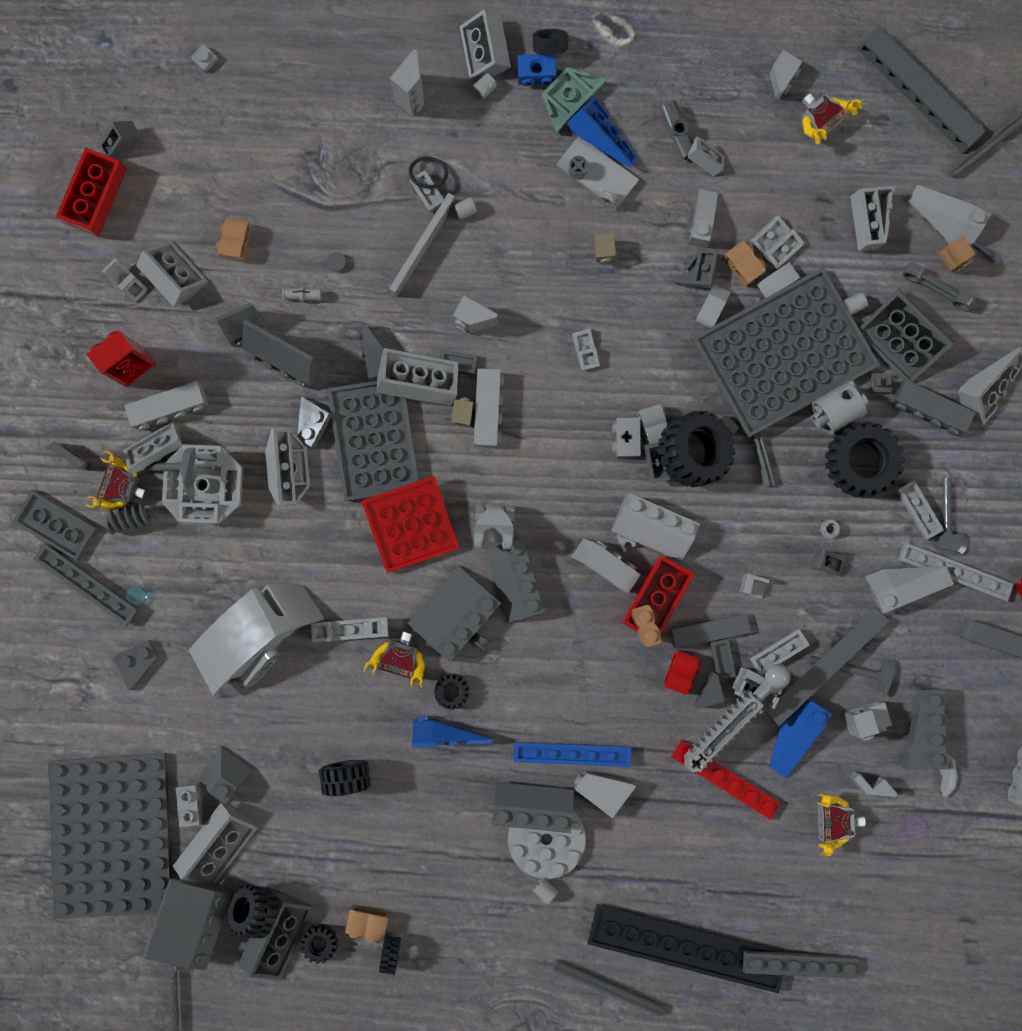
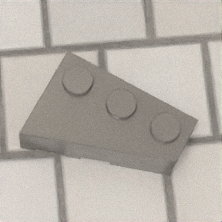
[850,186,896,251]

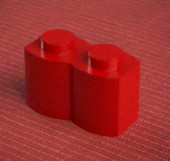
[663,650,701,695]

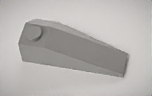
[908,184,991,247]
[958,347,1022,425]
[865,566,954,613]

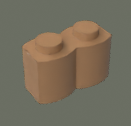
[216,218,251,262]
[938,235,976,272]
[723,240,766,287]
[632,605,661,647]
[345,905,390,943]

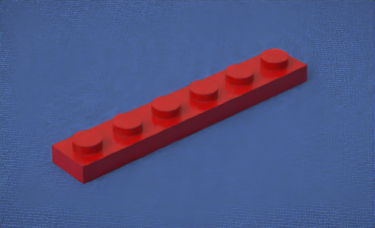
[671,740,781,820]

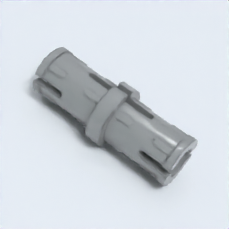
[282,287,322,302]

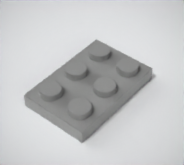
[124,421,182,475]

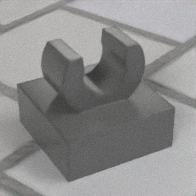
[870,373,892,394]

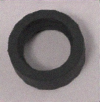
[533,29,568,55]

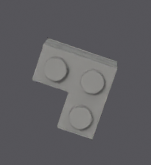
[843,701,892,740]

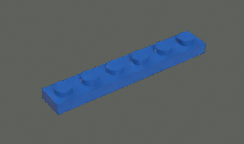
[514,742,631,767]

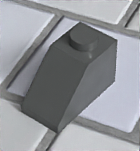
[99,121,141,158]

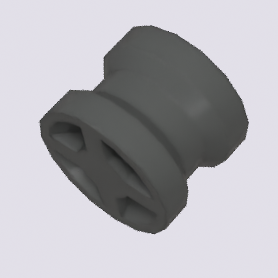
[568,156,588,179]

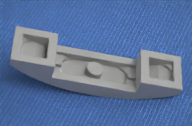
[311,617,389,643]

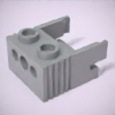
[730,667,783,709]

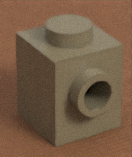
[593,233,616,264]
[451,397,474,428]

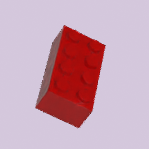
[56,148,127,237]
[86,330,156,387]
[621,555,695,634]

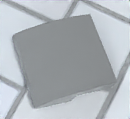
[749,215,805,269]

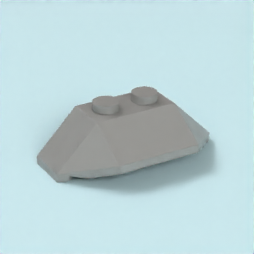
[266,428,310,505]

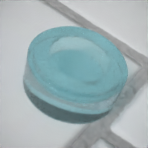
[126,586,147,605]

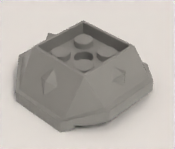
[162,445,243,524]

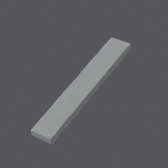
[389,193,455,297]
[898,542,1014,602]

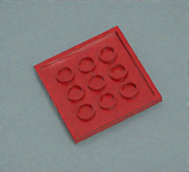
[361,475,459,573]

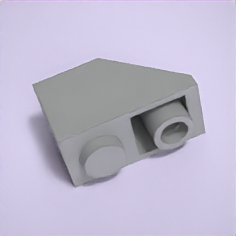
[769,50,802,100]

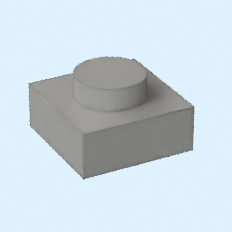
[190,44,218,73]

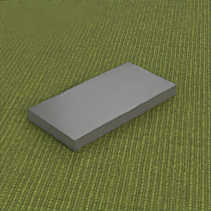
[556,136,639,211]

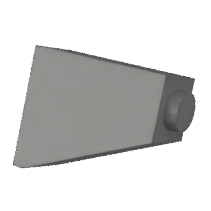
[574,771,636,818]

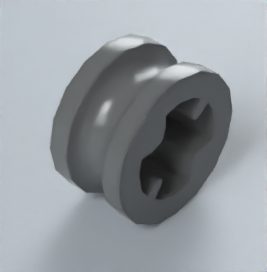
[471,632,490,650]

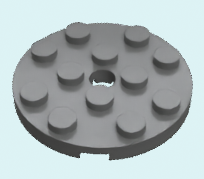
[508,810,586,879]

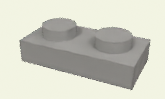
[409,170,444,213]

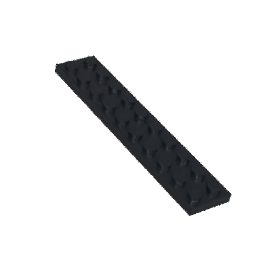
[587,904,786,994]

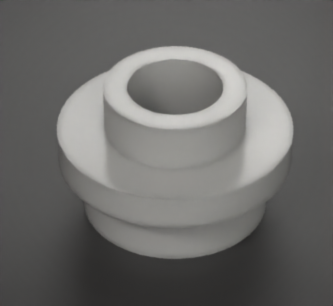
[820,520,840,539]

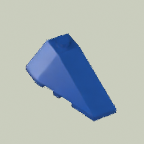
[567,97,638,168]
[769,699,832,778]
[412,716,492,747]

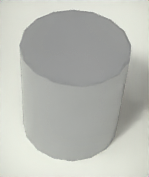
[472,73,497,99]
[453,197,477,220]
[843,293,868,315]
[532,878,558,904]

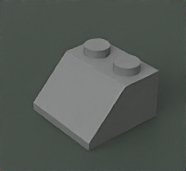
[453,296,498,333]

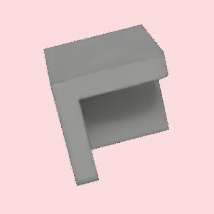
[739,573,770,598]

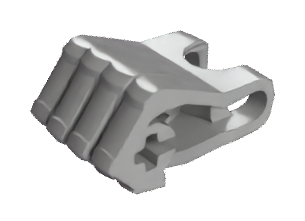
[474,503,515,549]

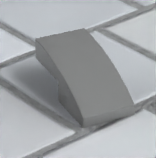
[757,262,801,298]
[571,329,600,371]

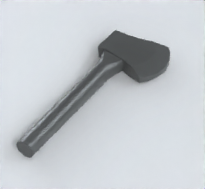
[938,478,967,554]

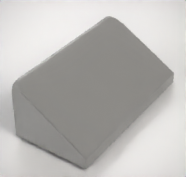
[688,136,724,176]

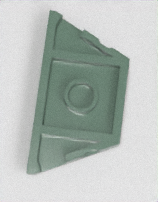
[542,67,606,133]

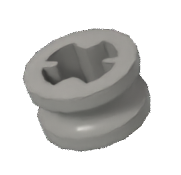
[600,189,619,206]

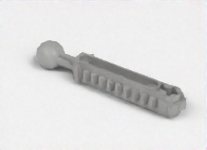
[684,664,791,773]

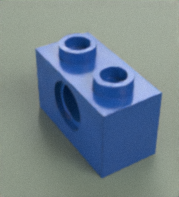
[517,54,556,86]

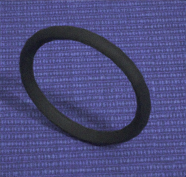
[408,156,448,189]

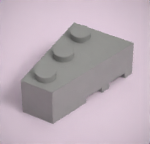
[571,538,641,594]

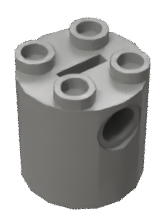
[812,381,868,435]

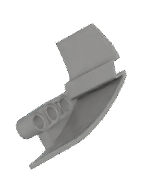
[189,583,324,696]

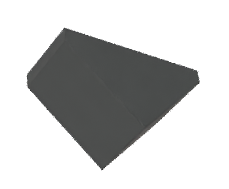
[644,443,670,483]
[811,549,845,576]
[692,672,725,709]

